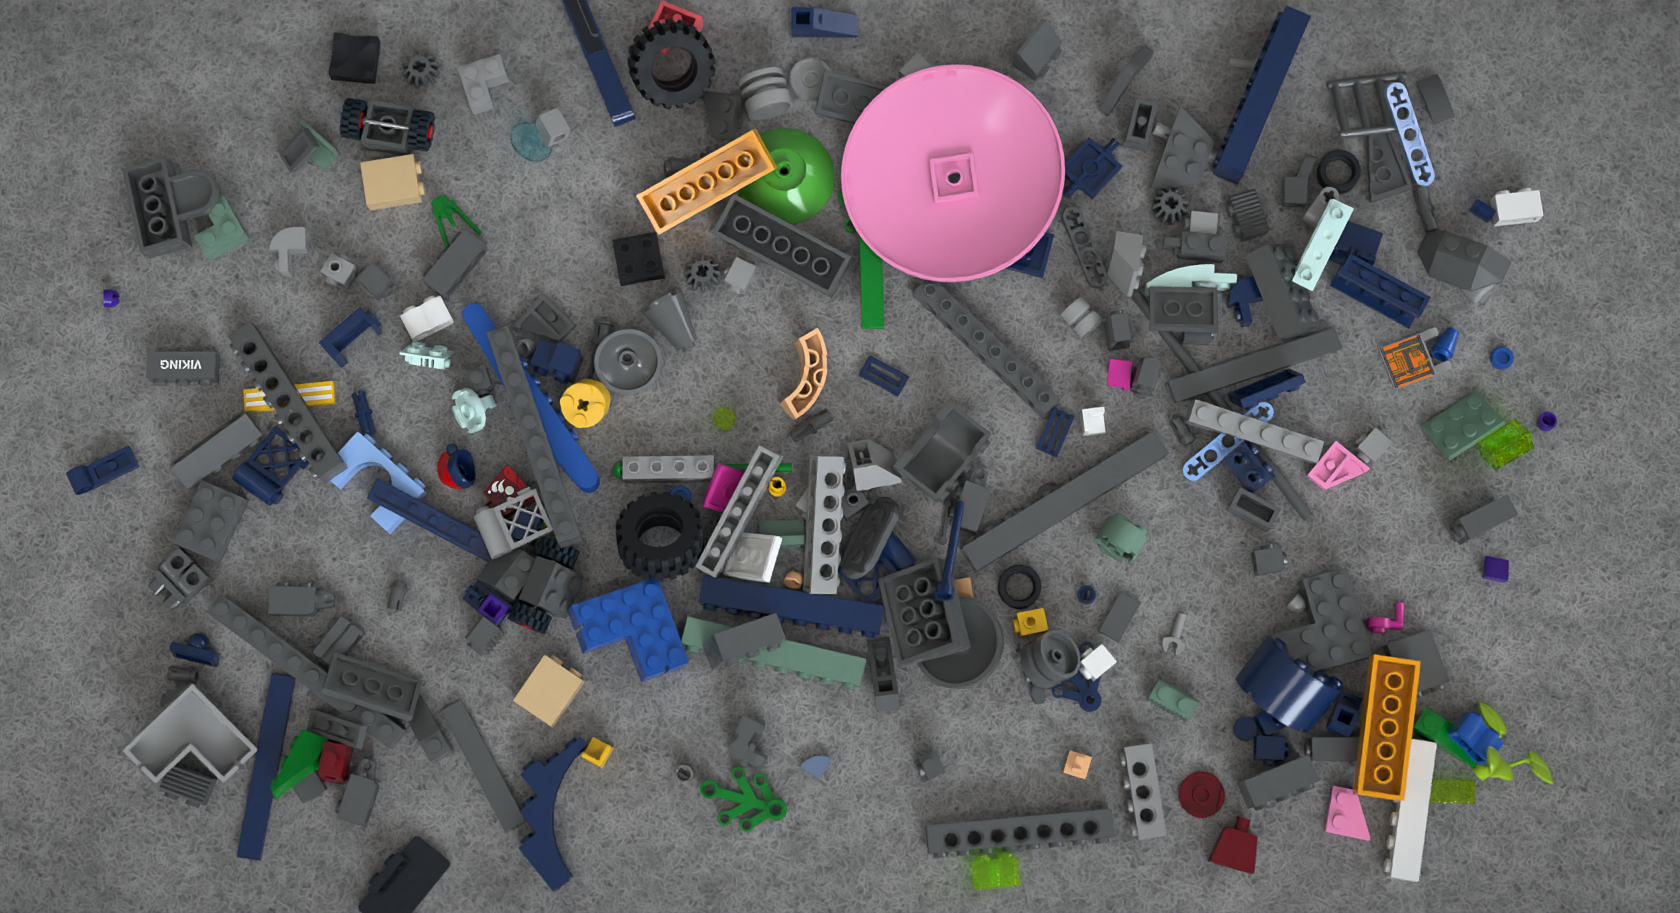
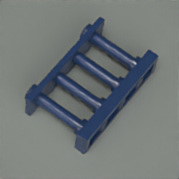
[1330,254,1431,329]

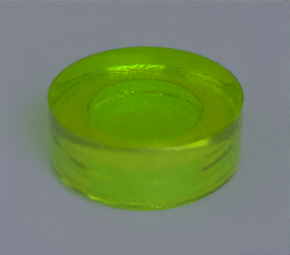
[713,407,736,430]

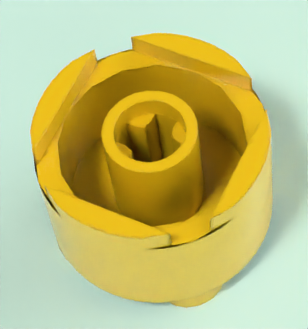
[560,378,610,428]

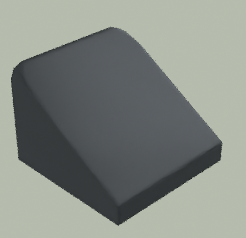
[293,770,327,803]

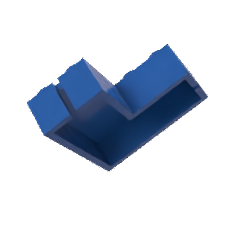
[567,578,689,682]

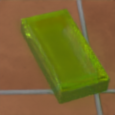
[1429,779,1475,804]

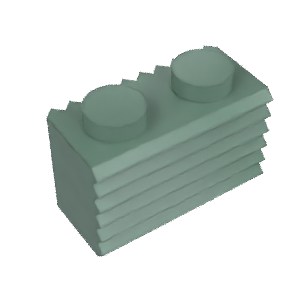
[1146,679,1200,722]

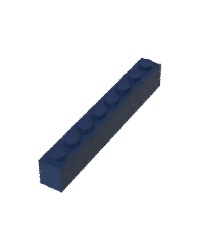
[699,575,884,638]

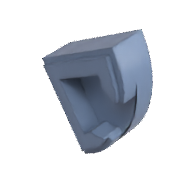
[800,756,832,779]

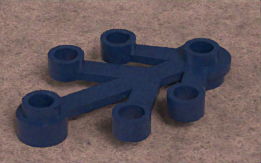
[1051,642,1101,712]

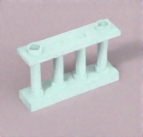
[1292,199,1354,291]

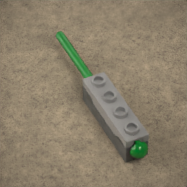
[612,455,792,483]

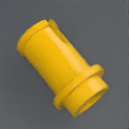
[769,477,786,497]

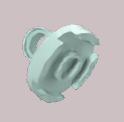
[452,388,497,433]

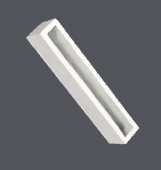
[1384,739,1437,882]

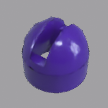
[103,289,120,307]
[1537,412,1557,431]

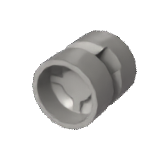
[1061,297,1103,339]

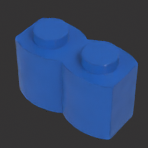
[1448,712,1503,765]

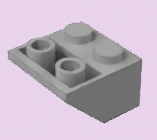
[1107,231,1146,298]
[847,439,902,491]

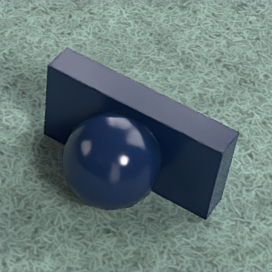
[169,633,220,667]

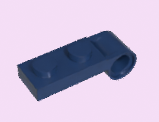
[66,446,140,495]

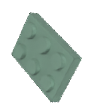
[1421,390,1505,461]

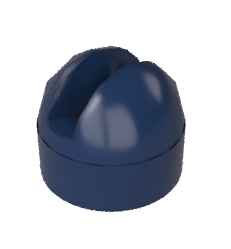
[1077,585,1096,605]

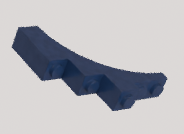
[519,737,588,892]

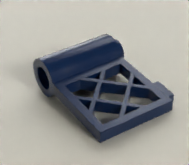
[232,427,309,506]
[838,531,917,604]

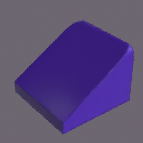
[1482,556,1509,583]
[477,593,509,626]

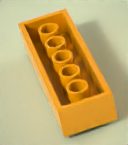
[636,128,778,235]
[1353,655,1421,801]

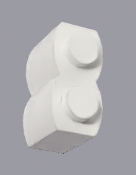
[400,295,454,342]

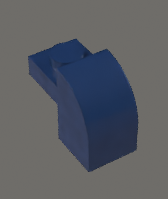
[1227,276,1263,328]
[1326,690,1363,738]

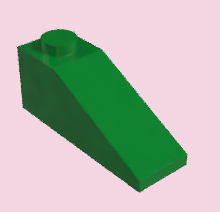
[1413,708,1477,769]

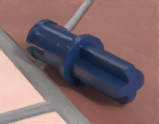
[351,391,375,436]

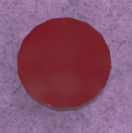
[1178,772,1225,818]

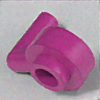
[1367,602,1404,633]

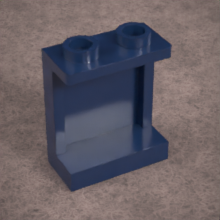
[319,307,382,368]

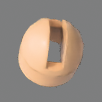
[784,570,803,590]

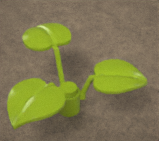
[1472,701,1554,785]

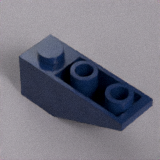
[791,7,858,38]

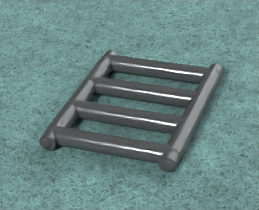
[1326,72,1420,138]

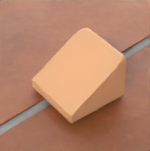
[954,577,973,599]

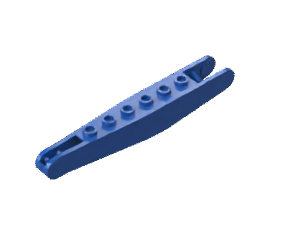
[463,303,600,493]

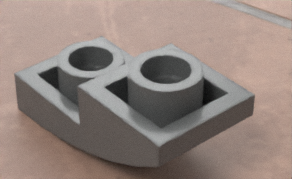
[1417,74,1455,125]

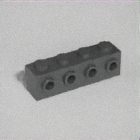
[170,410,262,489]

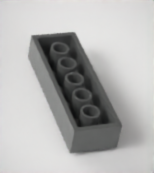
[712,194,853,298]

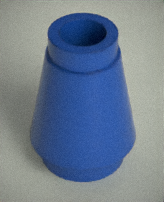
[1431,327,1459,362]

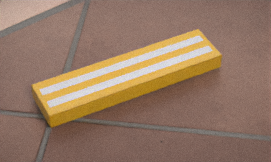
[243,381,336,413]

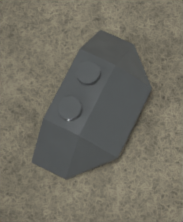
[1417,231,1511,291]

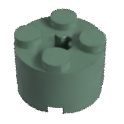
[1094,513,1147,565]

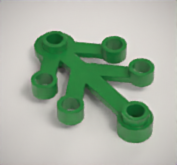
[700,767,787,832]

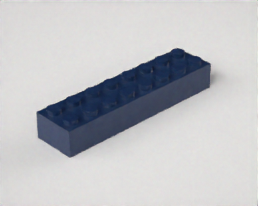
[1212,5,1311,185]

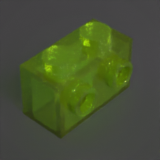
[1477,419,1534,470]
[970,853,1021,890]

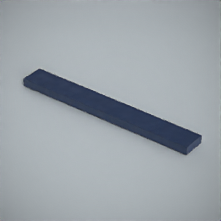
[237,674,296,861]

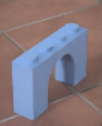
[330,432,427,534]

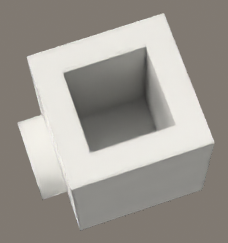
[1079,644,1117,681]

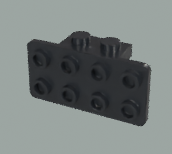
[358,836,451,913]

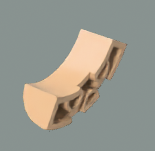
[780,328,827,420]

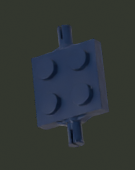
[1063,137,1122,200]

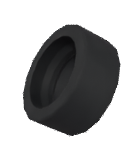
[1316,150,1361,195]
[997,564,1042,609]

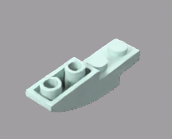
[1144,264,1237,293]

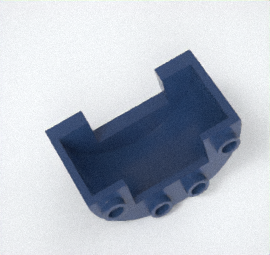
[1235,635,1343,733]

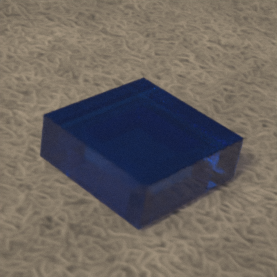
[1468,199,1496,223]

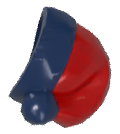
[437,443,476,489]

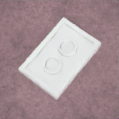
[723,533,782,582]

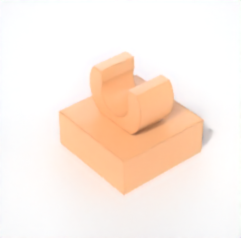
[1063,750,1092,780]

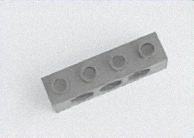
[1119,743,1167,841]

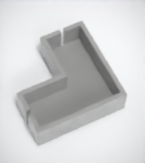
[120,683,258,784]

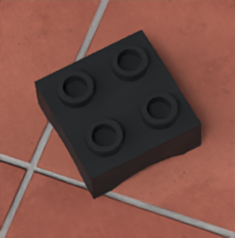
[328,32,381,84]
[612,232,665,287]

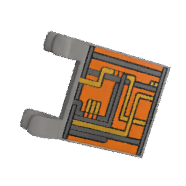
[1378,327,1452,390]

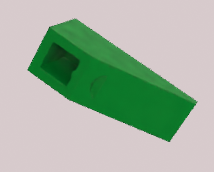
[270,729,328,799]

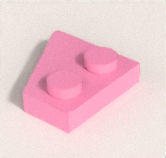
[1306,441,1370,490]
[1324,786,1370,841]

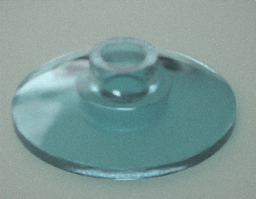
[510,122,552,162]

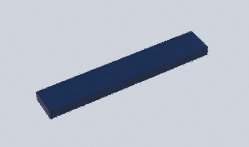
[367,478,491,563]

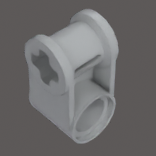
[1301,187,1339,228]

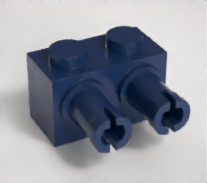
[1223,441,1276,494]

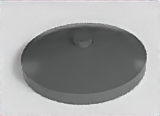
[917,597,1004,689]

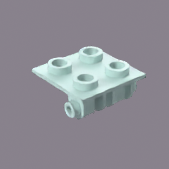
[399,342,453,370]

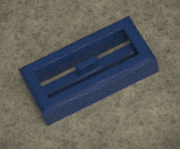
[859,356,909,397]
[1036,407,1075,458]

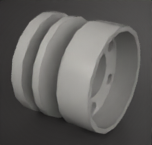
[738,67,793,121]

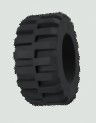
[627,19,715,109]
[615,492,704,582]

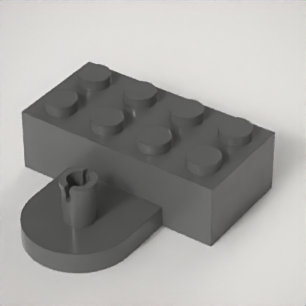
[122,157,219,259]

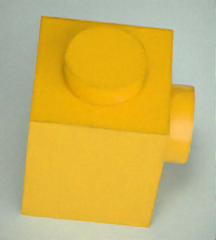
[1012,608,1048,638]

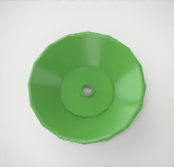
[737,128,835,225]

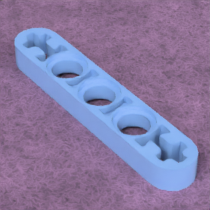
[1384,82,1435,186]
[1183,402,1274,481]

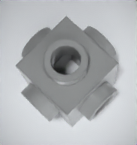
[320,253,359,290]

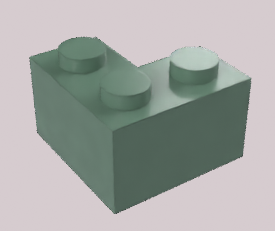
[195,195,250,261]

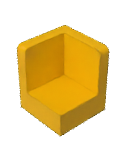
[581,737,614,768]

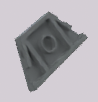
[1150,107,1215,189]

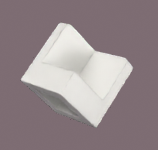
[1080,407,1106,436]

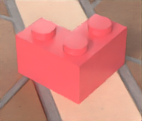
[649,0,703,56]

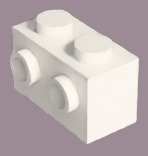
[1490,188,1543,226]

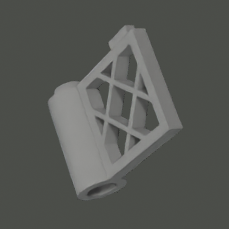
[473,487,554,559]

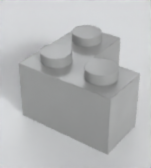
[457,54,509,115]

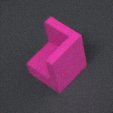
[1107,359,1132,392]

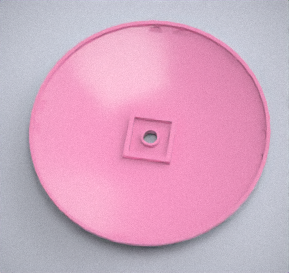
[841,64,1065,282]

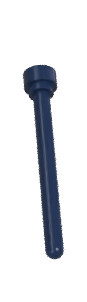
[935,500,964,601]

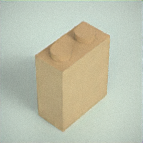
[360,154,425,210]
[513,655,584,728]

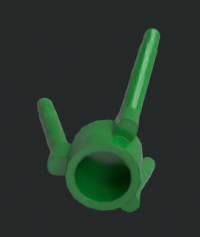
[431,195,482,248]

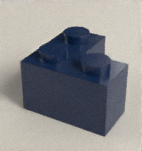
[530,339,584,385]

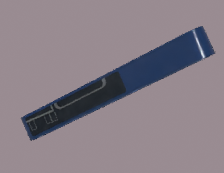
[562,0,635,127]

